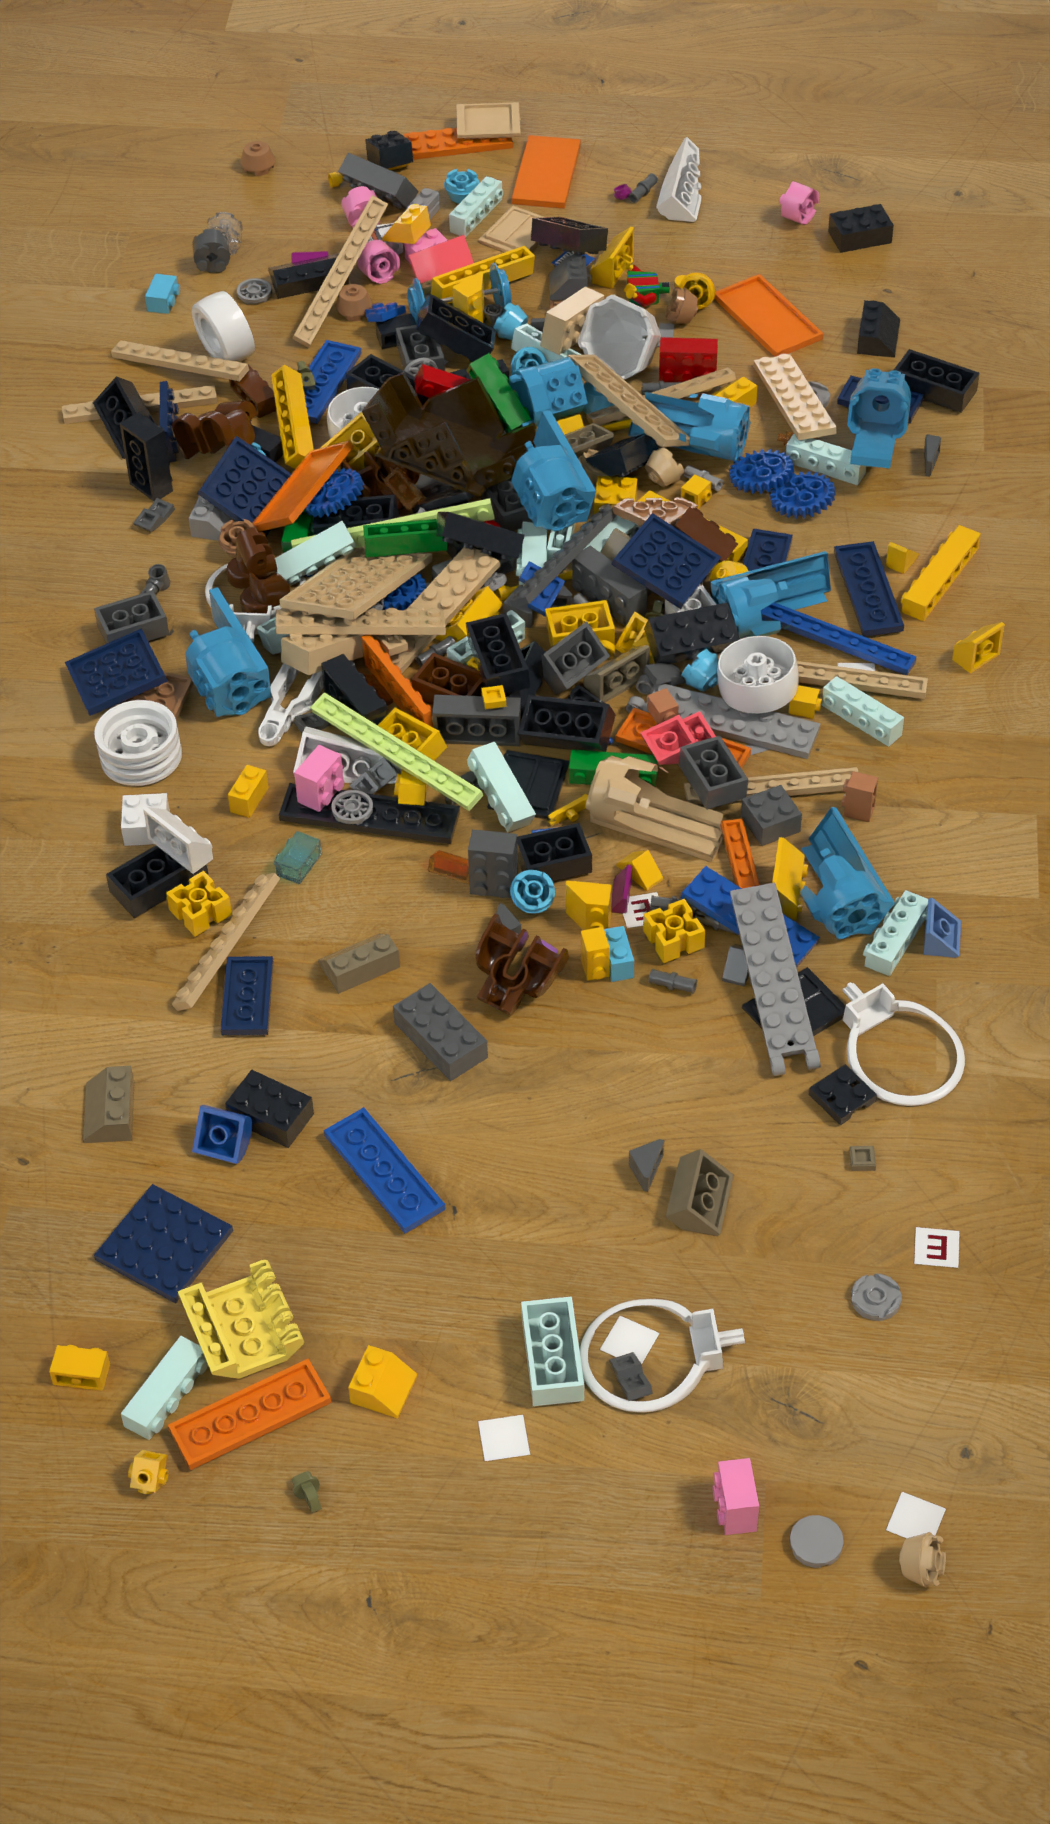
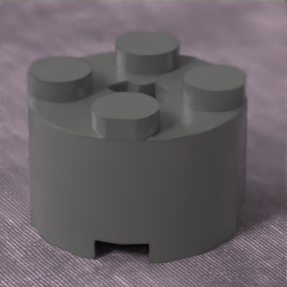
[192,229,230,272]

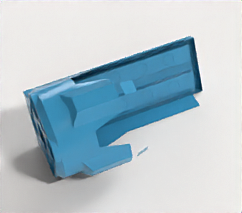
[628,392,751,461]
[711,551,831,639]
[798,807,895,939]

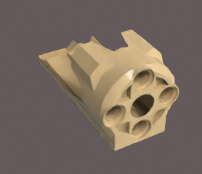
[586,756,724,862]

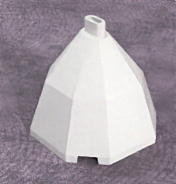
[578,295,661,380]

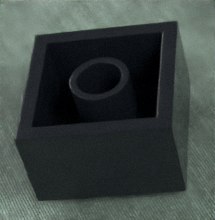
[365,131,413,169]

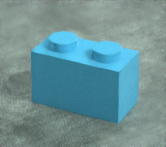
[145,274,180,314]
[604,926,634,982]

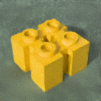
[166,871,232,937]
[643,899,705,963]

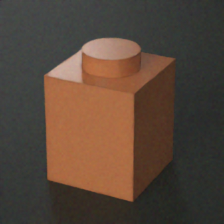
[647,688,679,724]

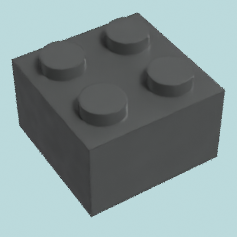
[741,785,802,846]

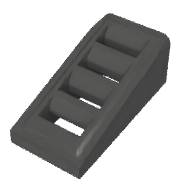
[924,434,941,477]

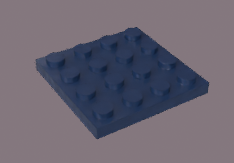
[197,436,291,537]
[611,513,721,609]
[65,628,168,716]
[94,1184,233,1304]

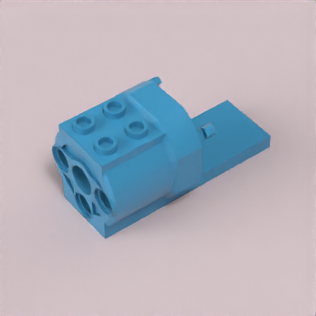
[509,357,588,427]
[847,368,911,469]
[511,411,596,531]
[185,587,271,717]

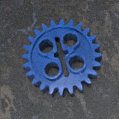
[729,449,794,494]
[304,468,364,517]
[770,471,835,519]
[382,574,426,610]

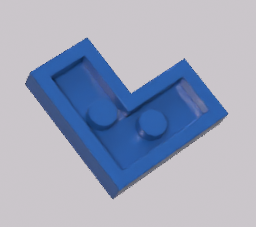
[365,302,406,322]
[518,561,565,616]

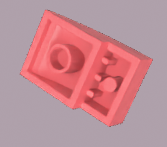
[408,235,474,283]
[640,711,716,765]

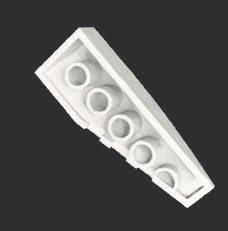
[656,137,701,222]
[293,727,402,784]

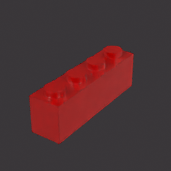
[415,364,470,398]

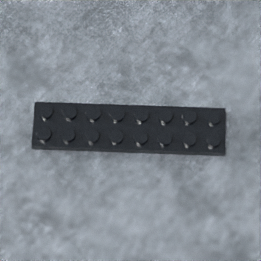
[279,783,460,844]

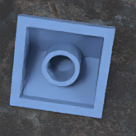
[923,897,961,958]

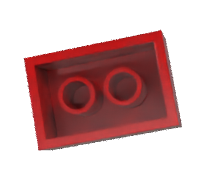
[659,337,718,383]

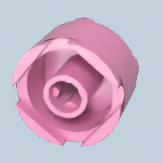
[779,181,819,224]
[341,186,380,228]
[357,240,400,284]

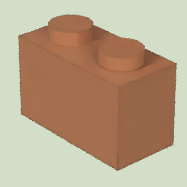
[841,771,878,822]

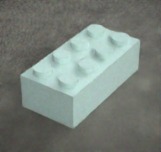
[521,1297,584,1406]

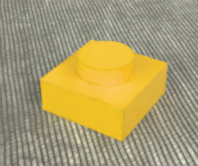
[481,685,507,709]

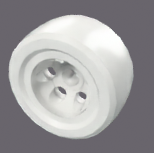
[192,291,255,362]
[327,387,379,439]
[717,636,799,714]

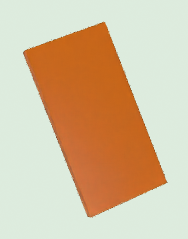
[512,135,581,209]
[714,274,824,357]
[252,441,354,532]

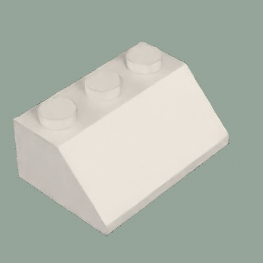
[143,807,213,874]

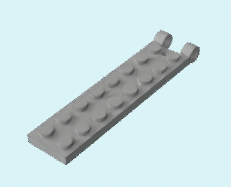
[626,675,821,759]
[730,883,821,1076]

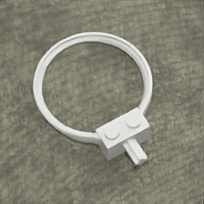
[205,564,306,642]
[843,982,965,1106]
[579,1299,745,1413]

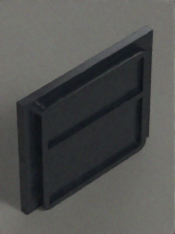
[487,750,570,820]
[742,967,846,1046]

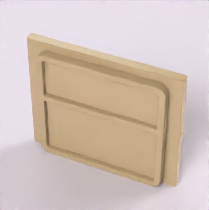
[456,102,521,139]
[478,205,544,252]

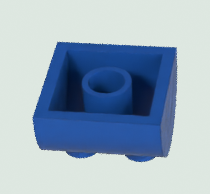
[192,1105,252,1164]

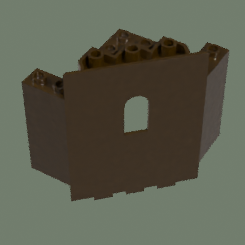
[362,371,537,497]

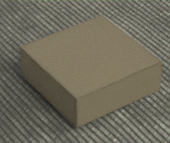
[849,1146,876,1171]

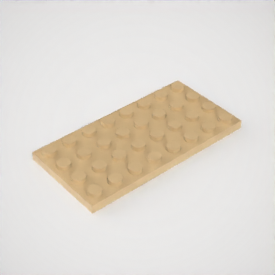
[280,546,432,621]

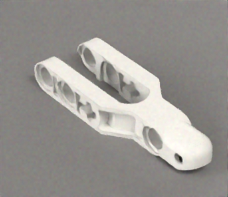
[258,663,323,746]

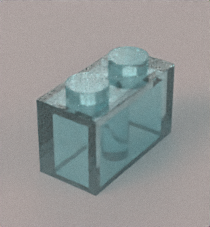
[274,831,322,884]

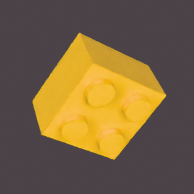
[594,476,637,514]

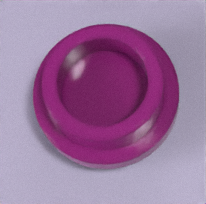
[614,184,631,200]

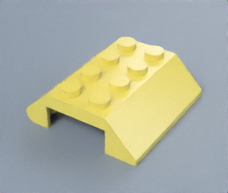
[178,1260,304,1379]

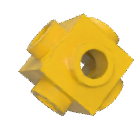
[128,1450,169,1494]

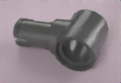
[140,564,170,594]

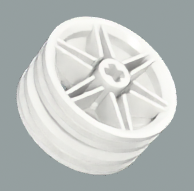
[94,700,182,786]

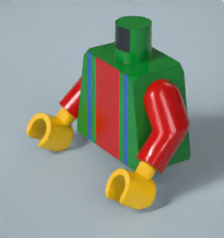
[621,255,670,307]

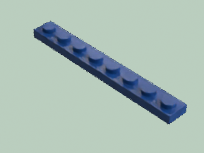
[761,603,916,675]

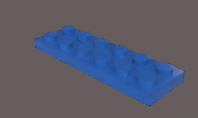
[304,340,362,424]
[680,866,820,968]
[324,1107,445,1234]

